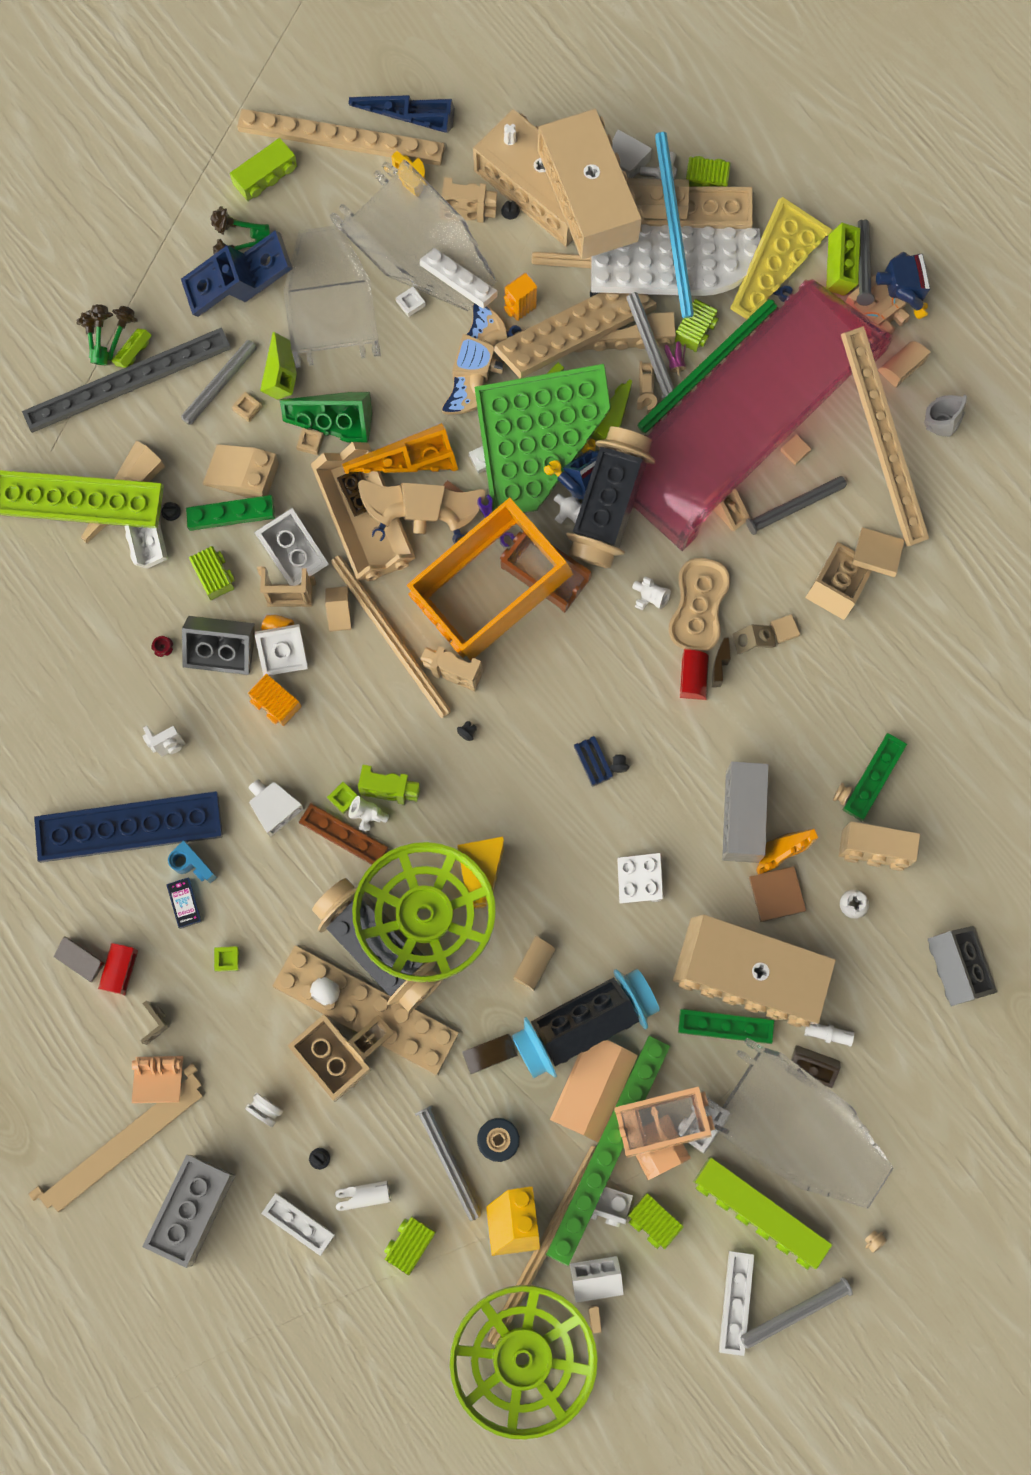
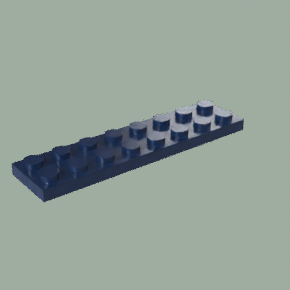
[34,791,223,863]

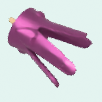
[664,341,686,376]

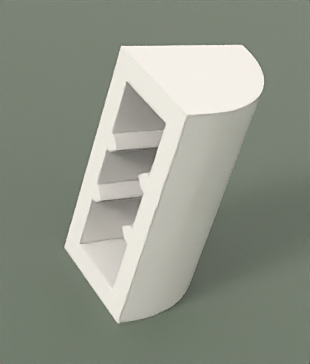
[570,1256,624,1303]

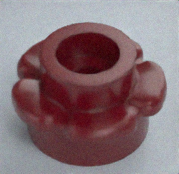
[151,636,173,657]

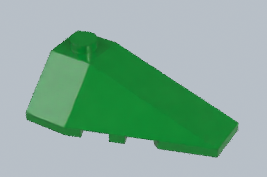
[280,392,372,442]

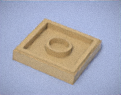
[852,527,904,577]

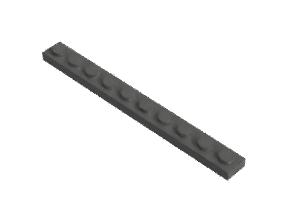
[22,327,231,433]

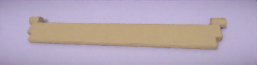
[29,1063,203,1212]

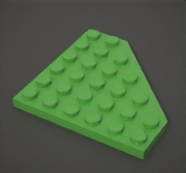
[474,364,611,513]

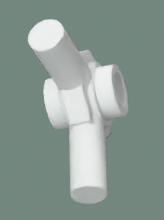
[640,152,677,179]

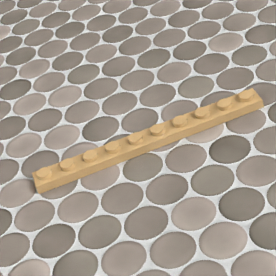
[237,109,445,166]
[841,326,929,546]

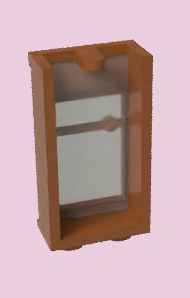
[500,531,592,613]

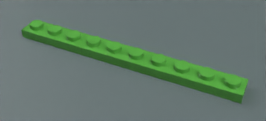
[546,1036,670,1266]

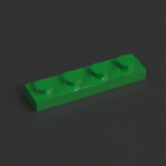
[186,495,275,531]
[842,733,907,822]
[678,1009,774,1044]

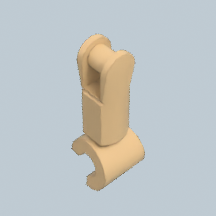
[637,361,657,414]

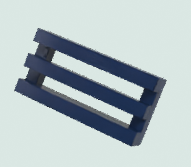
[574,736,613,787]

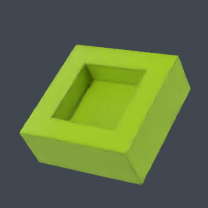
[327,782,358,814]
[214,946,239,972]

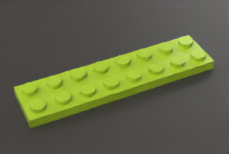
[0,470,164,529]

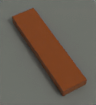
[299,803,389,865]

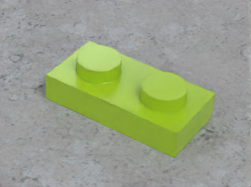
[111,329,152,368]

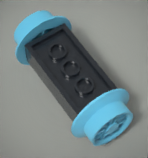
[512,969,660,1078]

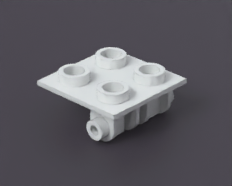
[618,853,663,904]

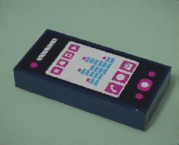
[166,877,202,929]

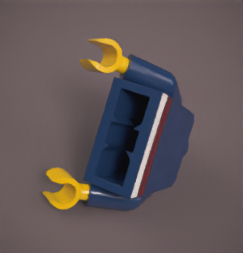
[876,252,930,319]
[544,438,599,499]

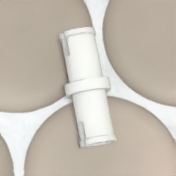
[804,1024,854,1047]

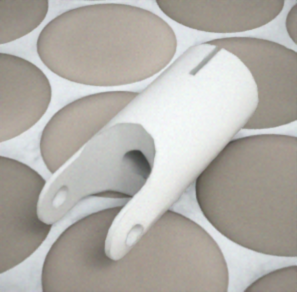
[335,1181,391,1211]

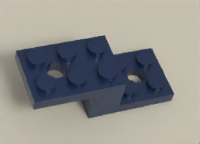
[181,230,293,317]

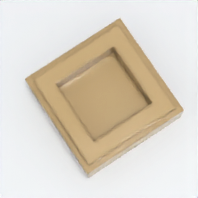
[232,392,263,422]
[296,428,324,455]
[780,434,812,465]
[770,614,800,644]
[588,1305,602,1333]

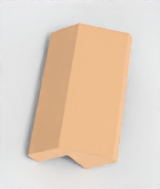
[550,1040,638,1142]

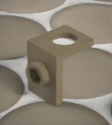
[732,624,776,654]
[140,1000,169,1045]

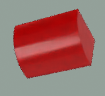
[680,649,709,700]
[98,943,138,996]

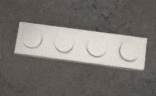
[420,248,498,309]
[719,1251,754,1356]

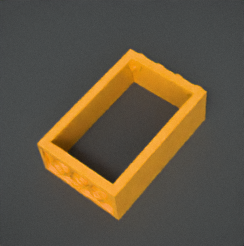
[407,497,573,661]

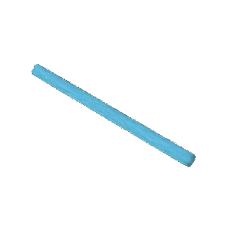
[655,132,694,318]

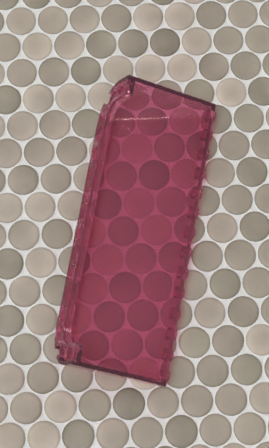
[633,279,892,551]

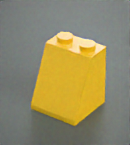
[457,837,504,909]
[486,1186,540,1256]

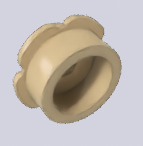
[865,1231,887,1253]

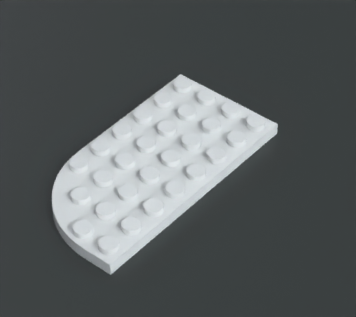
[591,224,761,296]

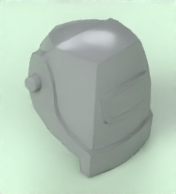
[924,395,967,437]

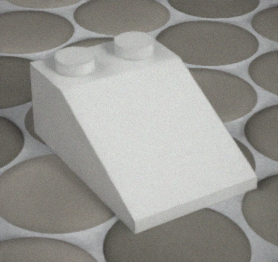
[254,508,329,586]

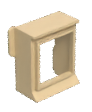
[257,566,316,607]

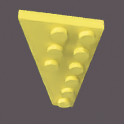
[730,197,832,319]

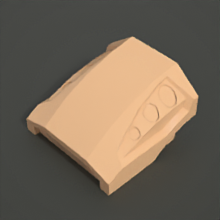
[636,1115,691,1180]

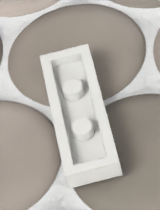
[261,1193,335,1256]

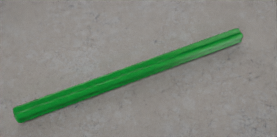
[637,299,777,433]

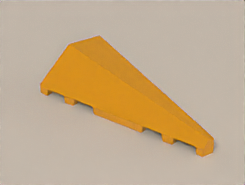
[342,423,458,474]
[756,829,818,874]

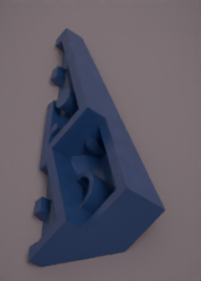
[349,95,455,133]

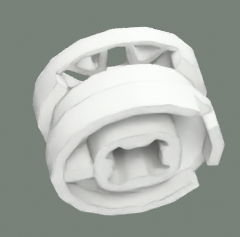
[245,1093,283,1127]

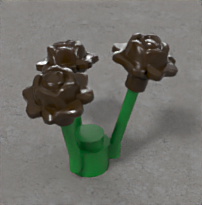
[210,206,270,254]
[76,304,138,366]

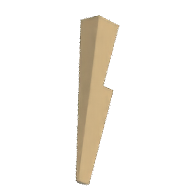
[81,441,165,544]

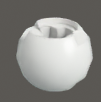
[840,890,869,919]
[310,977,340,1006]

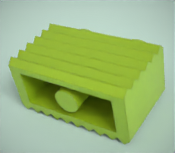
[686,156,731,187]
[675,298,719,352]
[189,546,235,601]
[627,1193,684,1249]
[384,1216,436,1276]

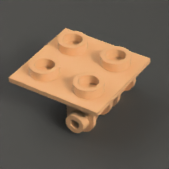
[131,1056,183,1103]

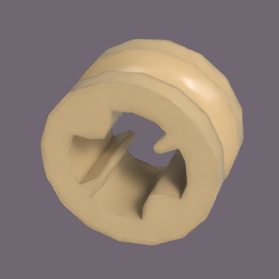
[833,782,852,805]

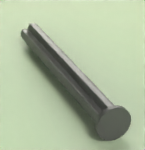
[857,219,874,306]
[746,476,847,535]

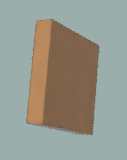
[749,866,806,922]

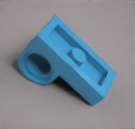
[168,841,217,884]

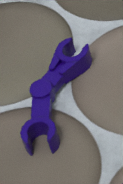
[477,495,515,547]

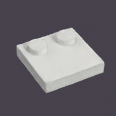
[255,624,308,676]

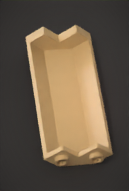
[311,442,415,581]

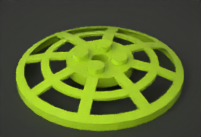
[352,842,496,982]
[449,1285,598,1440]

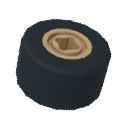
[477,1118,520,1162]

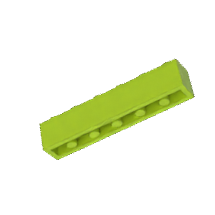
[693,1158,832,1270]

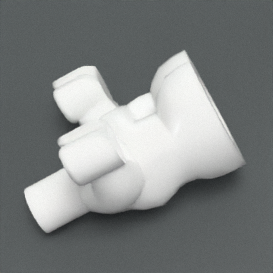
[554,493,582,524]
[632,576,671,610]
[349,796,389,833]

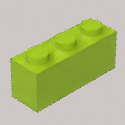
[230,138,297,201]
[826,222,860,296]

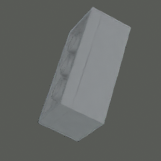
[722,762,768,863]
[142,1155,236,1268]

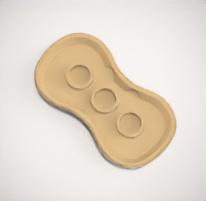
[669,558,730,652]

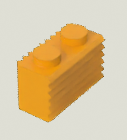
[504,273,537,321]
[248,674,302,726]

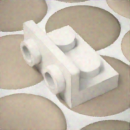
[591,1187,633,1227]

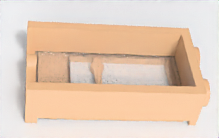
[614,1086,715,1158]

